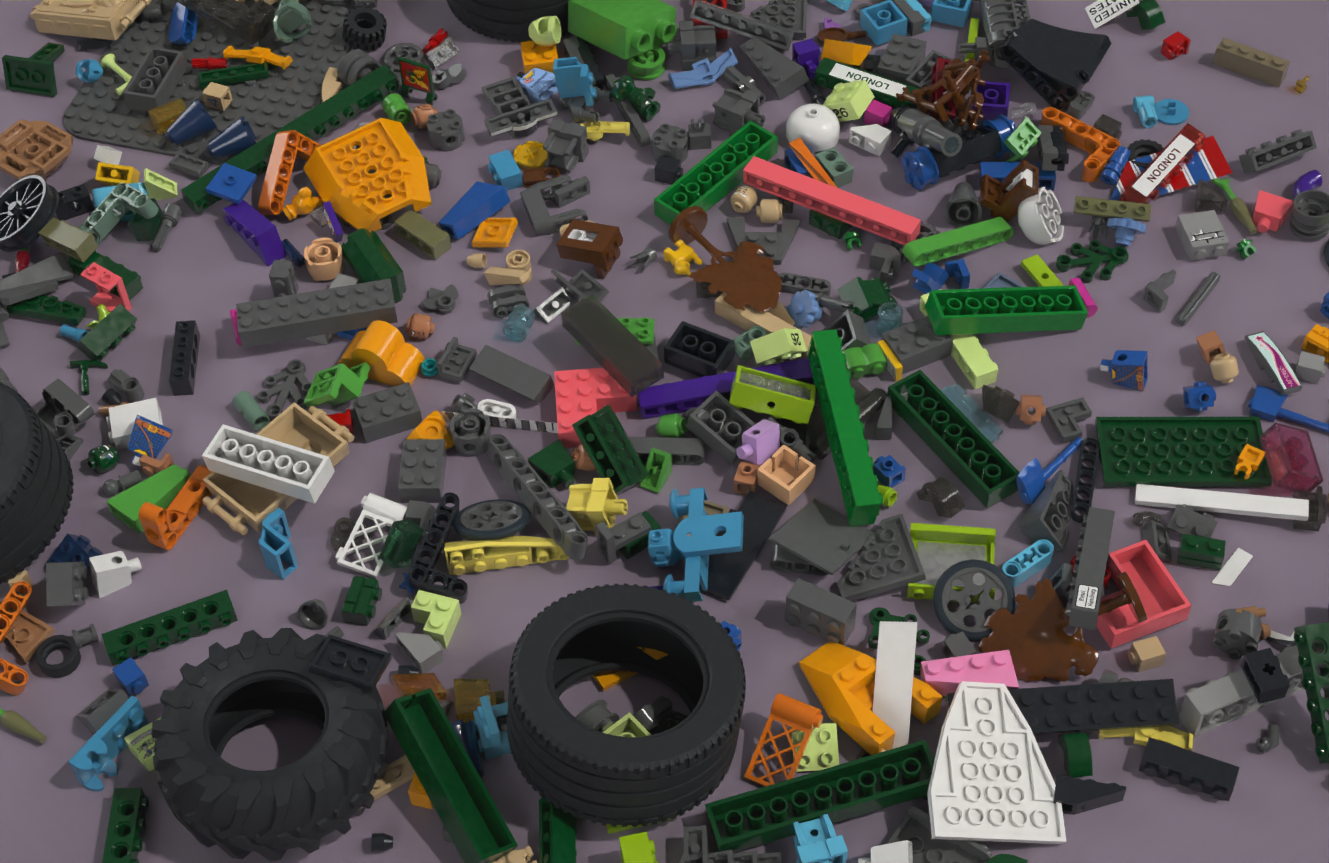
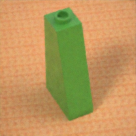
[106,464,191,534]

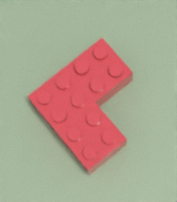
[554,365,637,448]
[1096,540,1192,649]

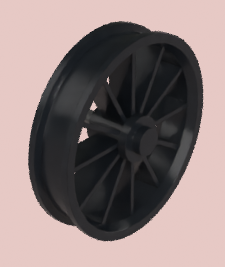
[0,175,59,252]

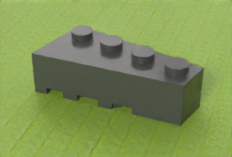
[740,37,809,100]

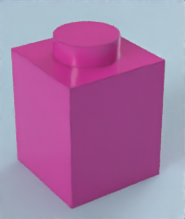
[864,100,892,128]

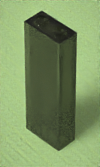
[561,295,664,397]

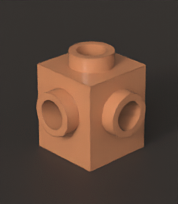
[1016,394,1045,425]

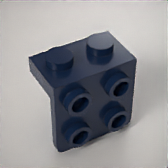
[45,533,103,569]

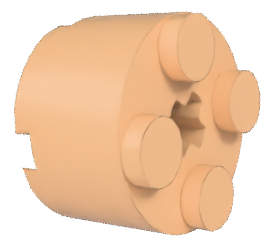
[304,238,345,281]

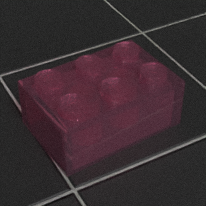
[1260,422,1324,495]

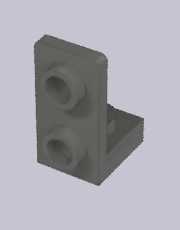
[1143,269,1176,313]

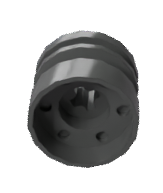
[1290,190,1329,241]

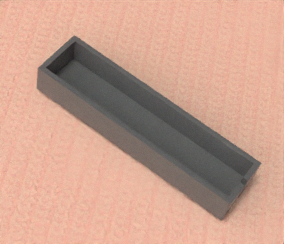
[236,279,398,348]

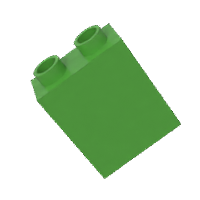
[568,0,677,60]

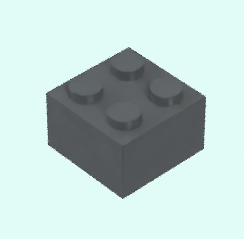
[46,562,88,606]

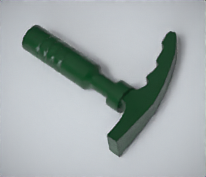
[70,360,108,396]

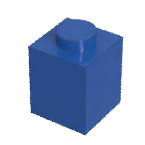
[112,657,149,697]

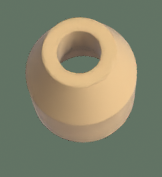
[467,253,487,268]

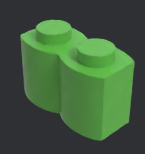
[842,343,887,379]

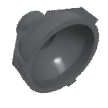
[297,599,328,629]

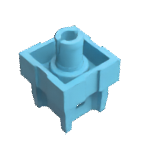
[793,814,848,863]

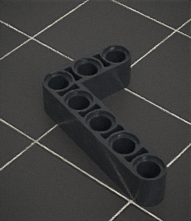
[408,492,468,604]

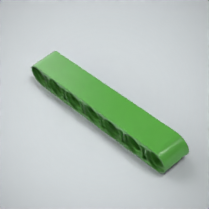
[902,217,1014,266]

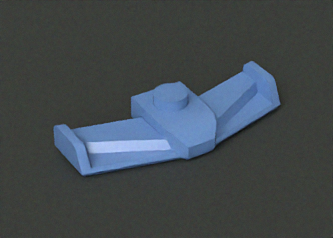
[668,48,738,89]

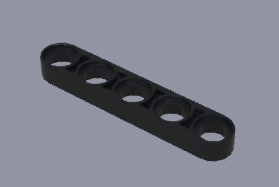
[1070,438,1100,523]

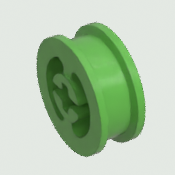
[627,46,665,80]

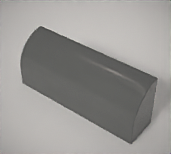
[469,345,554,403]

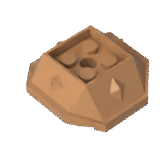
[0,119,74,180]

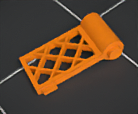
[744,693,823,786]

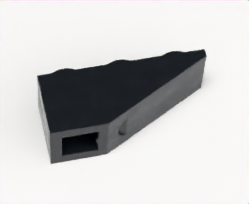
[1053,775,1126,815]

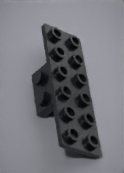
[699,491,786,600]

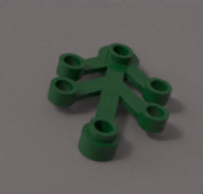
[1056,240,1129,283]
[868,607,930,675]

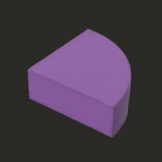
[823,18,841,29]

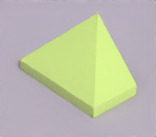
[144,168,178,201]

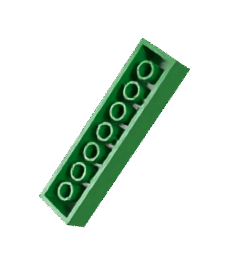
[654,120,778,225]
[925,285,1088,335]

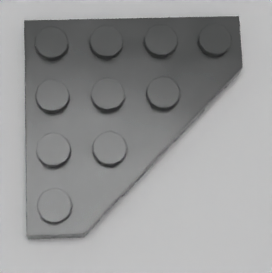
[738,0,807,38]
[837,514,926,601]

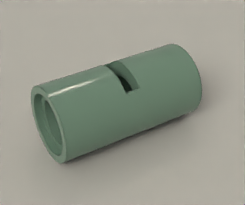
[232,391,270,431]

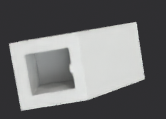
[849,124,892,156]

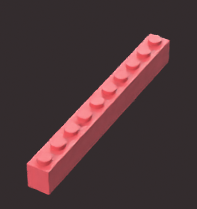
[743,156,921,245]

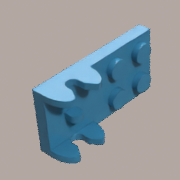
[68,696,149,792]

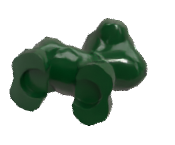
[611,76,661,121]

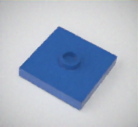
[206,163,257,205]

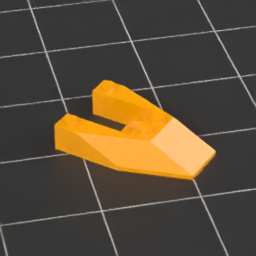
[799,641,943,755]

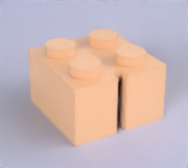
[757,445,816,506]

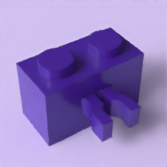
[792,38,820,79]

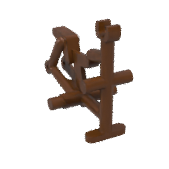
[944,49,990,131]
[896,58,980,122]

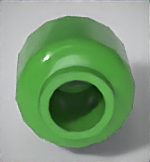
[656,413,687,438]

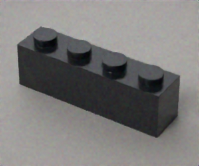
[1138,737,1240,801]

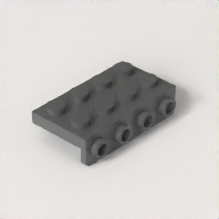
[887,805,992,863]

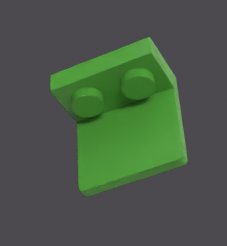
[1004,117,1041,162]

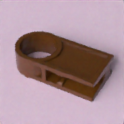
[523,167,560,188]

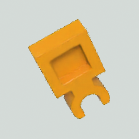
[1234,444,1266,480]

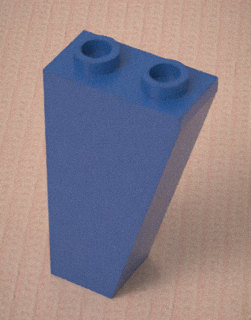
[438,181,510,240]

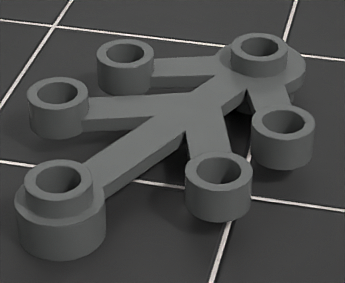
[258,359,312,421]

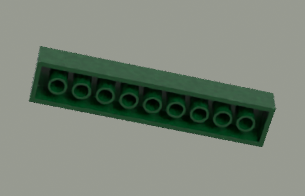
[705,739,934,853]

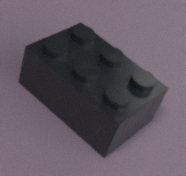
[664,321,735,377]

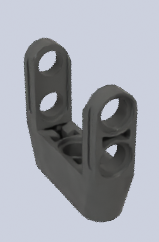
[520,175,588,235]

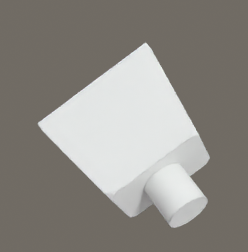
[89,551,142,598]
[858,840,913,863]

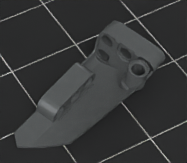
[36,379,95,442]

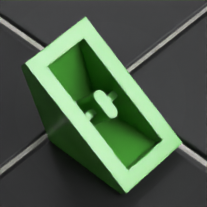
[640,447,672,493]

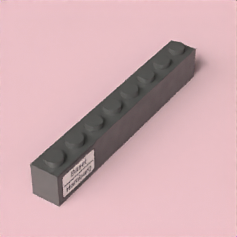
[1065,507,1115,630]

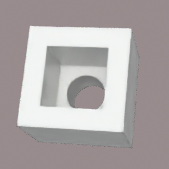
[94,145,122,165]

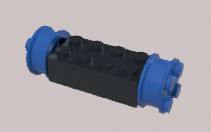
[901,114,1015,190]

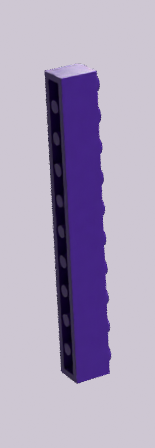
[637,358,814,420]

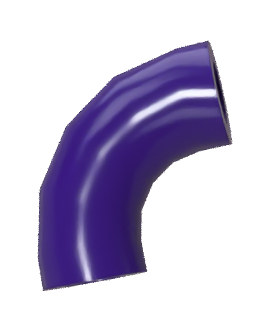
[1293,170,1322,199]

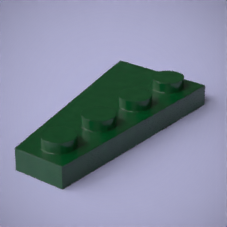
[6,294,87,325]

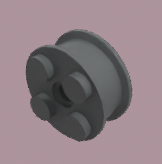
[575,699,619,732]

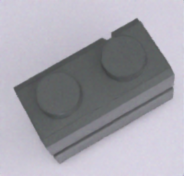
[269,260,298,297]

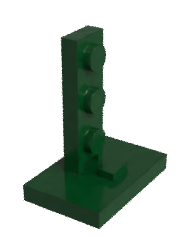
[2,42,65,97]

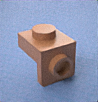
[139,453,174,477]

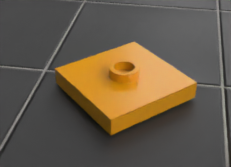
[471,218,518,248]

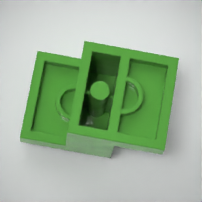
[303,362,371,408]

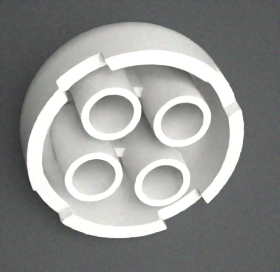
[786,104,840,155]
[1018,187,1064,245]

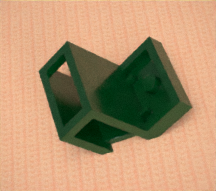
[837,277,899,323]

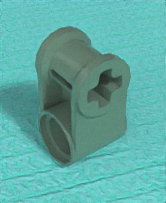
[733,326,766,362]

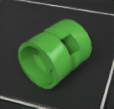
[382,93,412,126]

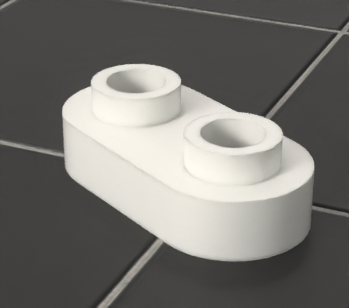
[477,399,517,419]

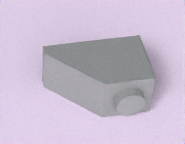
[395,632,444,675]

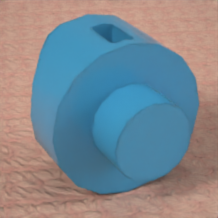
[76,59,103,83]

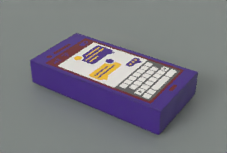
[322,201,343,242]

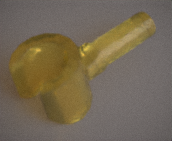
[1294,76,1310,94]

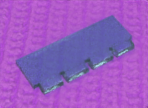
[941,383,1003,443]

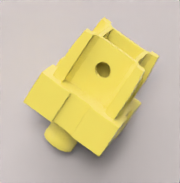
[565,478,628,536]

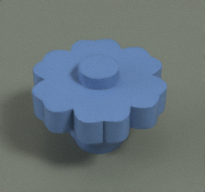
[1107,218,1146,246]
[787,290,822,329]

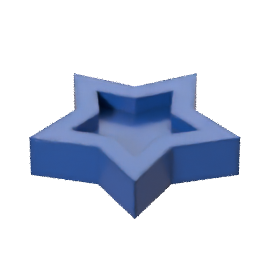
[399,573,419,596]

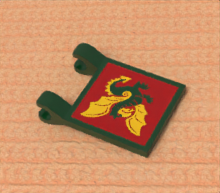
[398,57,438,105]

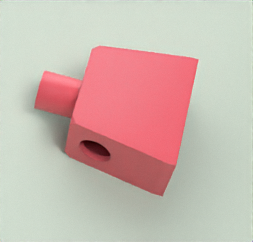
[1252,190,1294,233]

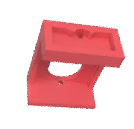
[80,262,132,312]

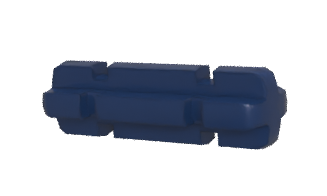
[281,239,306,267]

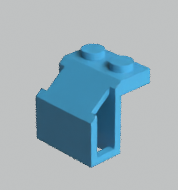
[553,57,597,106]
[259,507,299,580]

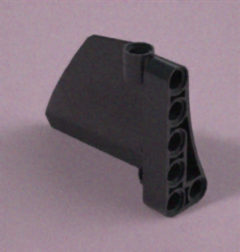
[1000,19,1111,110]

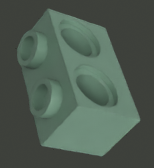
[815,147,854,188]

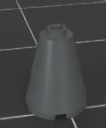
[945,182,982,229]

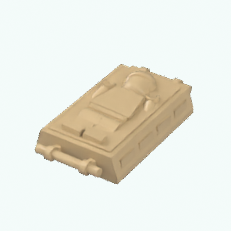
[29,0,152,41]
[202,402,355,535]

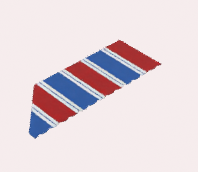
[1110,136,1232,203]

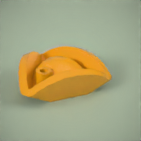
[406,410,454,450]

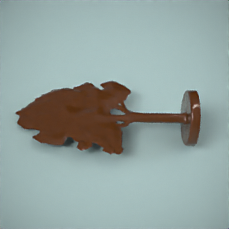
[668,206,782,312]
[978,571,1147,682]

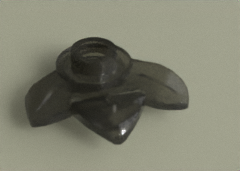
[331,517,372,553]

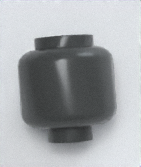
[425,163,442,188]

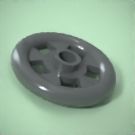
[383,43,424,69]

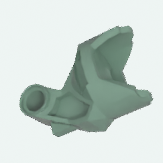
[271,0,312,42]

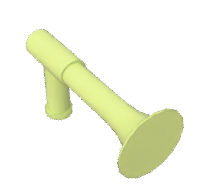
[100,53,132,96]

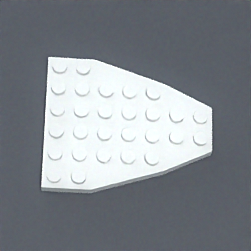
[927,681,1066,844]

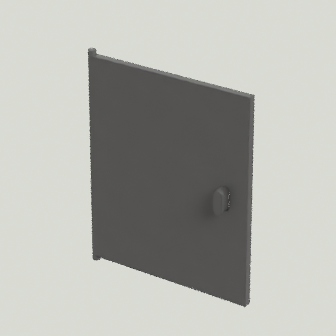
[767,499,875,575]

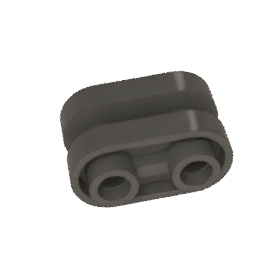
[487,284,529,318]

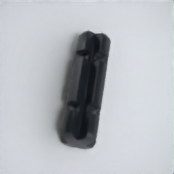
[78,38,112,51]

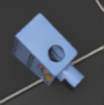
[516,68,558,103]

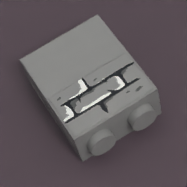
[1175,210,1230,261]

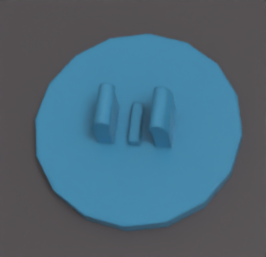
[1155,99,1189,125]

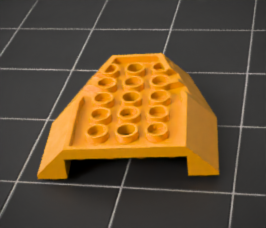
[303,118,432,232]

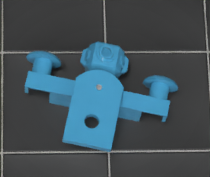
[648,488,744,602]

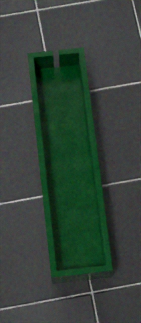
[383,688,518,863]

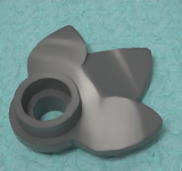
[422,284,458,313]

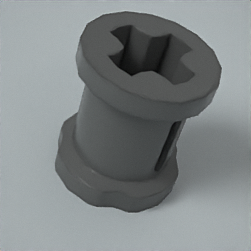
[72,624,99,649]

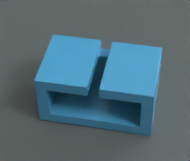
[487,150,523,191]

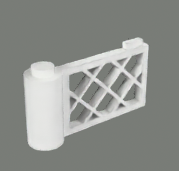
[335,493,408,579]

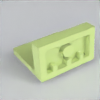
[789,722,839,772]

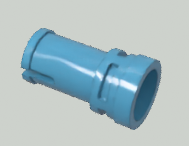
[59,324,89,343]

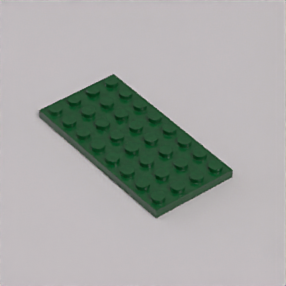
[1095,416,1273,487]

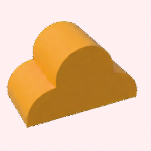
[337,320,425,386]

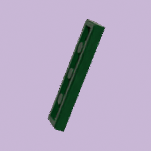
[198,62,270,88]

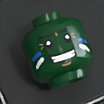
[87,444,119,473]

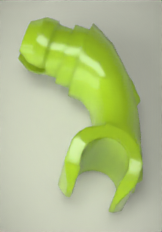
[86,304,110,329]

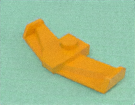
[223,46,293,70]

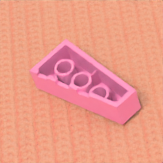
[920,650,1019,696]

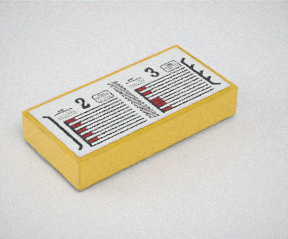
[878,340,903,382]

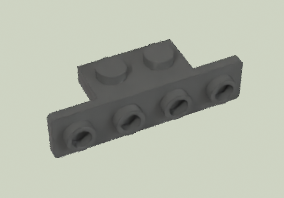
[551,268,610,318]

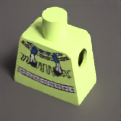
[124,718,161,771]

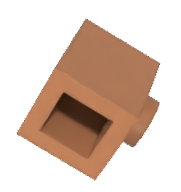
[1196,330,1225,365]
[733,461,760,495]

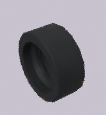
[36,635,81,678]

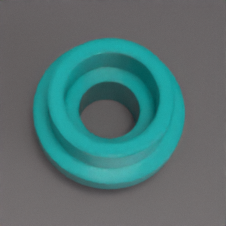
[420,358,439,377]

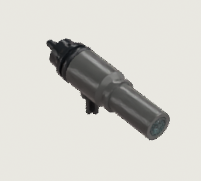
[889,106,962,158]

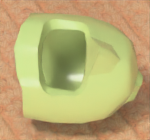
[528,16,561,46]

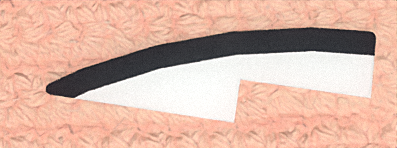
[1266,631,1313,645]

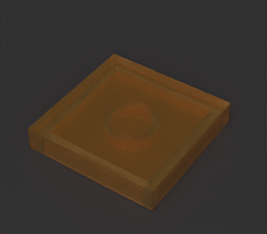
[391,673,447,700]

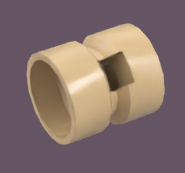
[506,250,532,285]

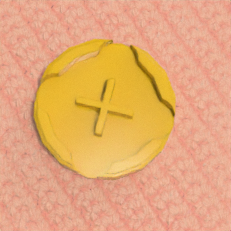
[513,141,548,169]

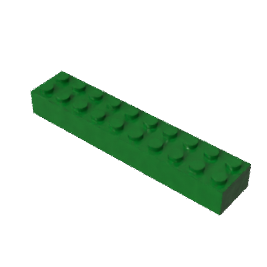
[807,329,883,527]

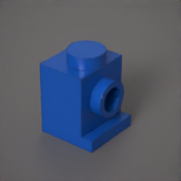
[873,455,906,488]

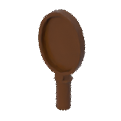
[817,27,866,44]

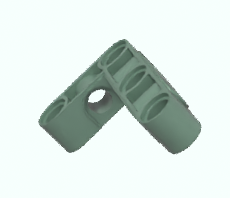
[79,183,158,245]

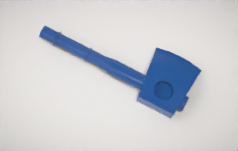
[1248,385,1329,433]
[1017,437,1083,505]

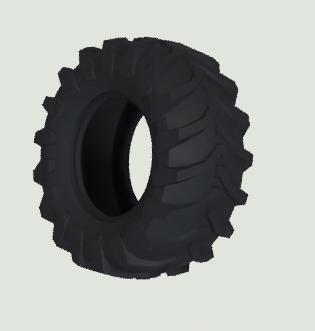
[151,628,389,862]

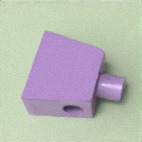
[736,419,780,465]

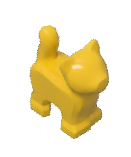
[663,239,703,276]

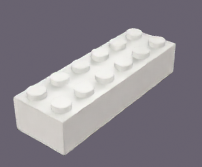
[202,424,335,504]

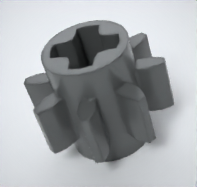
[451,393,476,413]

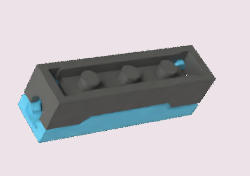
[882,0,932,36]

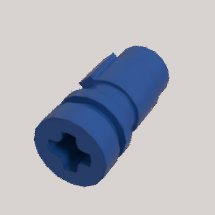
[1099,146,1131,185]

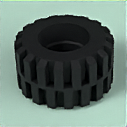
[342,6,387,52]

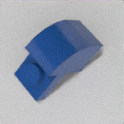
[911,262,950,294]

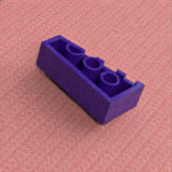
[223,200,287,266]

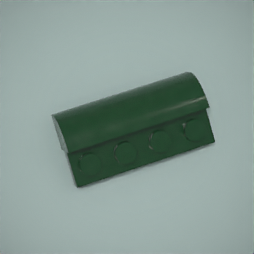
[572,405,650,495]

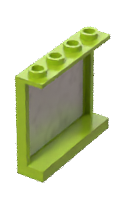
[907,523,996,604]

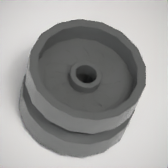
[337,49,382,86]

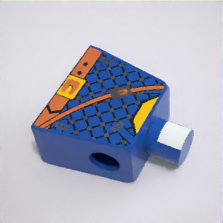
[1100,350,1148,391]
[128,414,173,466]

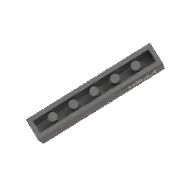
[690,0,794,51]

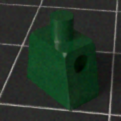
[528,439,575,487]

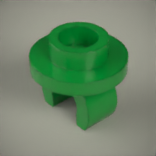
[843,230,862,251]
[1235,238,1257,259]

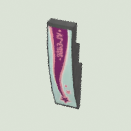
[1244,331,1303,396]

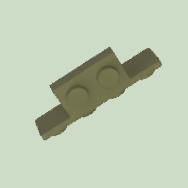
[1074,196,1151,222]

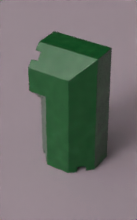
[341,228,406,303]

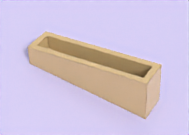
[484,266,529,286]

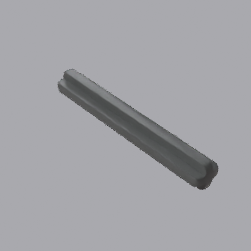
[1177,272,1221,326]

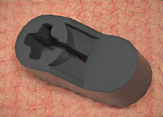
[432,63,467,89]
[1066,91,1095,119]

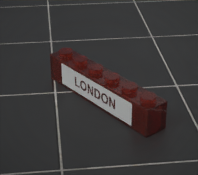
[1119,123,1206,204]

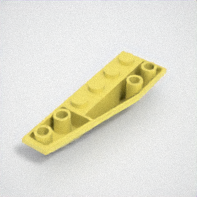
[444,536,569,575]

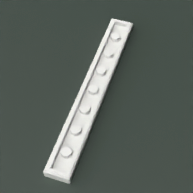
[1135,484,1309,521]

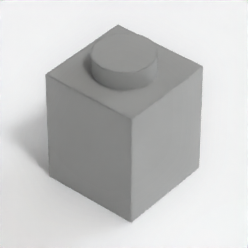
[1295,351,1327,384]

